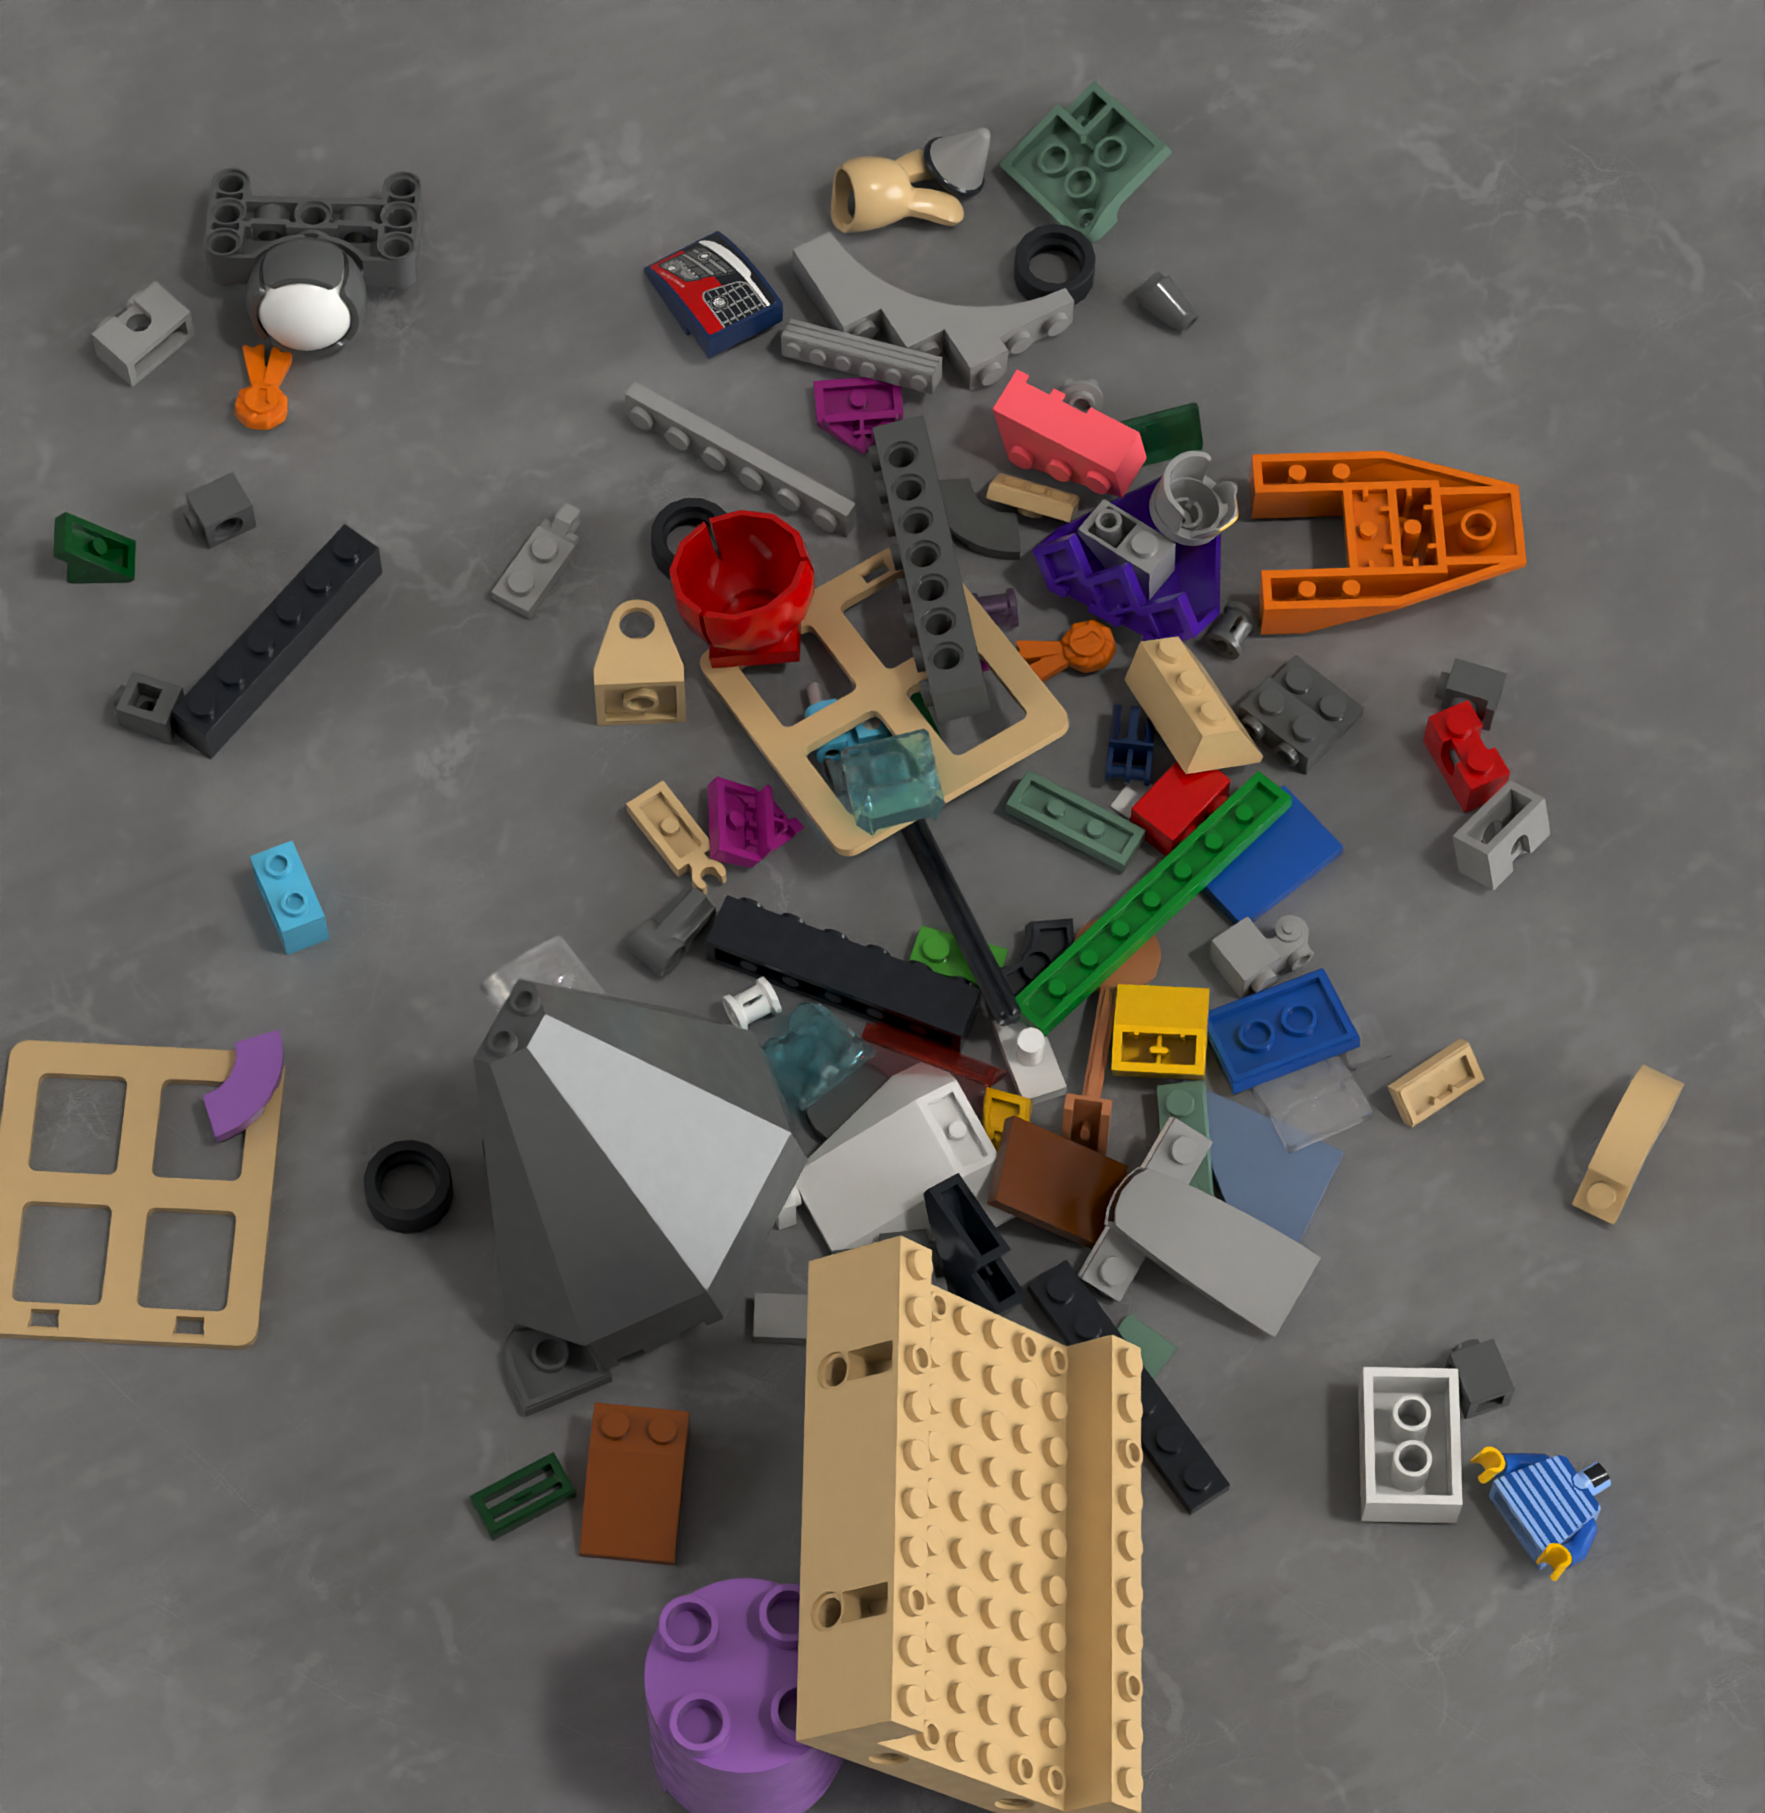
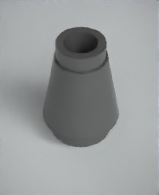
[1135,271,1199,335]

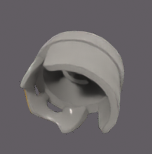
[1149,451,1239,546]

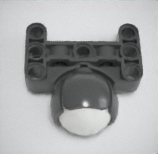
[204,167,424,355]

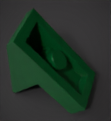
[53,512,136,584]

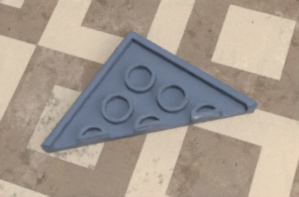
[1180,1078,1344,1244]

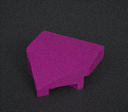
[813,377,904,455]
[708,776,805,868]

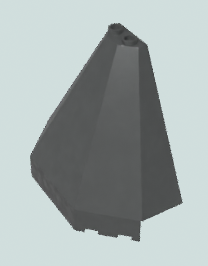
[473,978,808,1370]

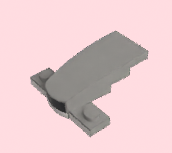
[1077,1117,1321,1338]

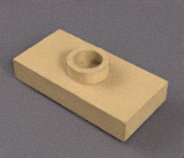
[986,473,1081,523]
[1387,1038,1485,1128]

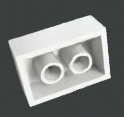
[1358,1367,1463,1523]

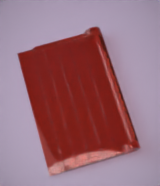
[861,1022,1008,1088]

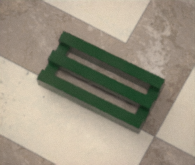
[469,1452,577,1541]

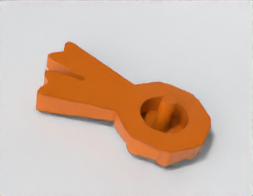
[235,344,292,430]
[1016,619,1117,682]

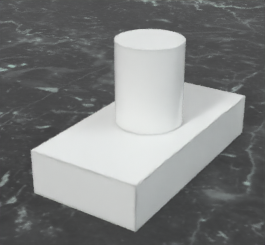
[992,1020,1067,1105]

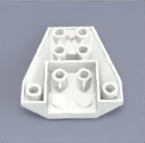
[796,1056,1016,1255]

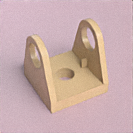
[593,599,686,726]

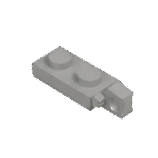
[491,503,582,619]

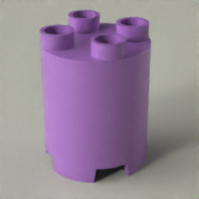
[644,1578,843,1813]

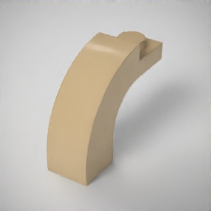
[1572,1064,1684,1225]

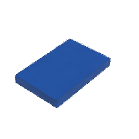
[1203,785,1344,924]
[1207,968,1360,1095]

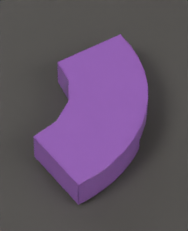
[203,1029,284,1143]

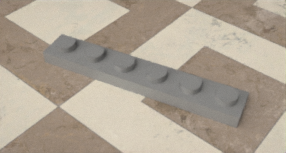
[625,381,856,538]

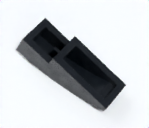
[923,1173,1027,1317]

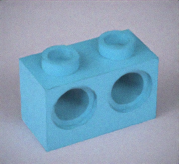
[250,840,329,955]

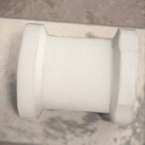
[722,976,782,1030]

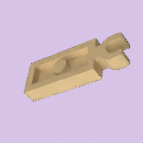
[626,780,726,895]

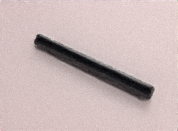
[901,817,1021,1027]

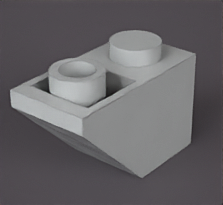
[1078,499,1176,600]

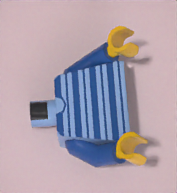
[1470,1446,1611,1581]

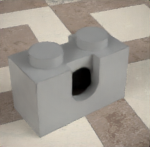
[92,281,195,387]
[1453,780,1550,891]

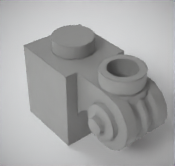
[1209,915,1314,998]

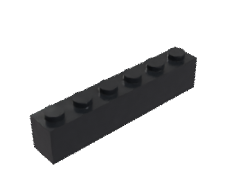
[171,524,382,759]
[706,895,981,1054]

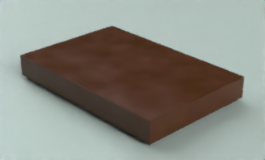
[987,1115,1128,1249]

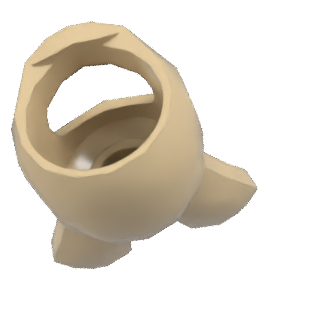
[830,149,964,233]

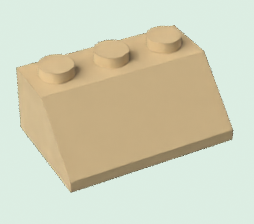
[1124,636,1263,774]

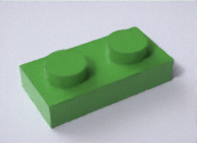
[910,925,1008,989]

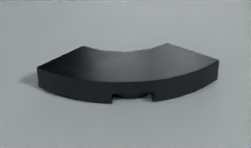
[1000,918,1074,997]

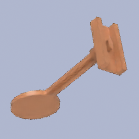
[1061,917,1161,1156]

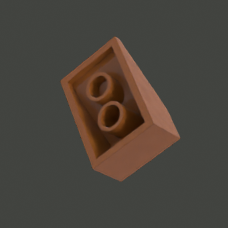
[579,1402,691,1566]

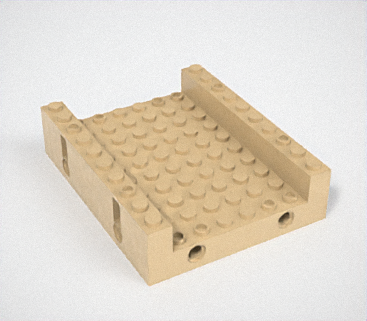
[796,1235,1143,1813]

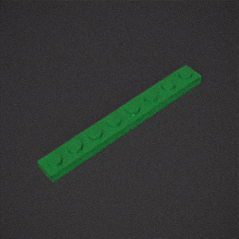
[1015,771,1292,1038]

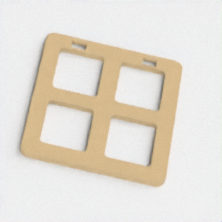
[700,542,1069,856]
[0,1040,286,1350]

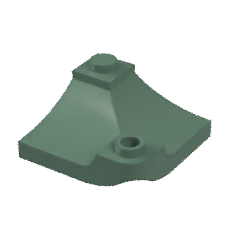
[998,81,1172,243]

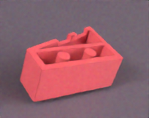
[992,369,1147,498]

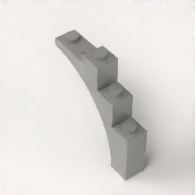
[793,232,1074,391]

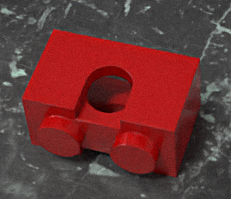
[1423,700,1510,813]

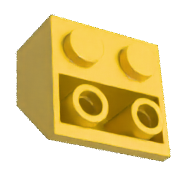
[1111,984,1210,1081]

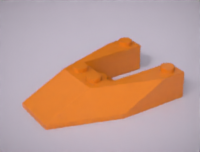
[1248,451,1527,635]

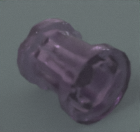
[971,587,1019,627]

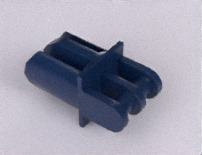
[1105,704,1155,786]

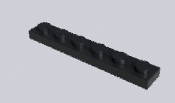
[1027,1260,1230,1515]

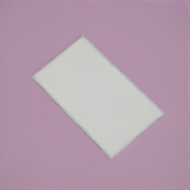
[1110,780,1153,819]

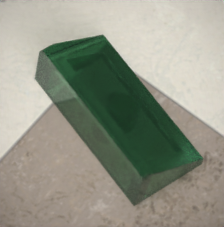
[1120,402,1203,467]

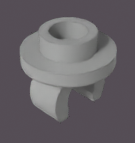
[1061,379,1103,413]

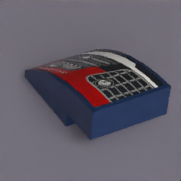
[644,231,783,359]

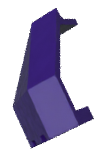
[1032,476,1221,641]

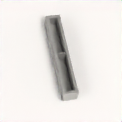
[781,319,942,394]

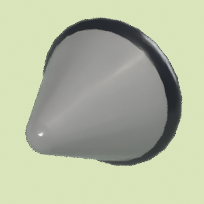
[923,128,991,197]

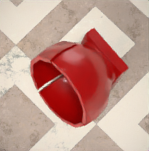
[669,510,815,668]

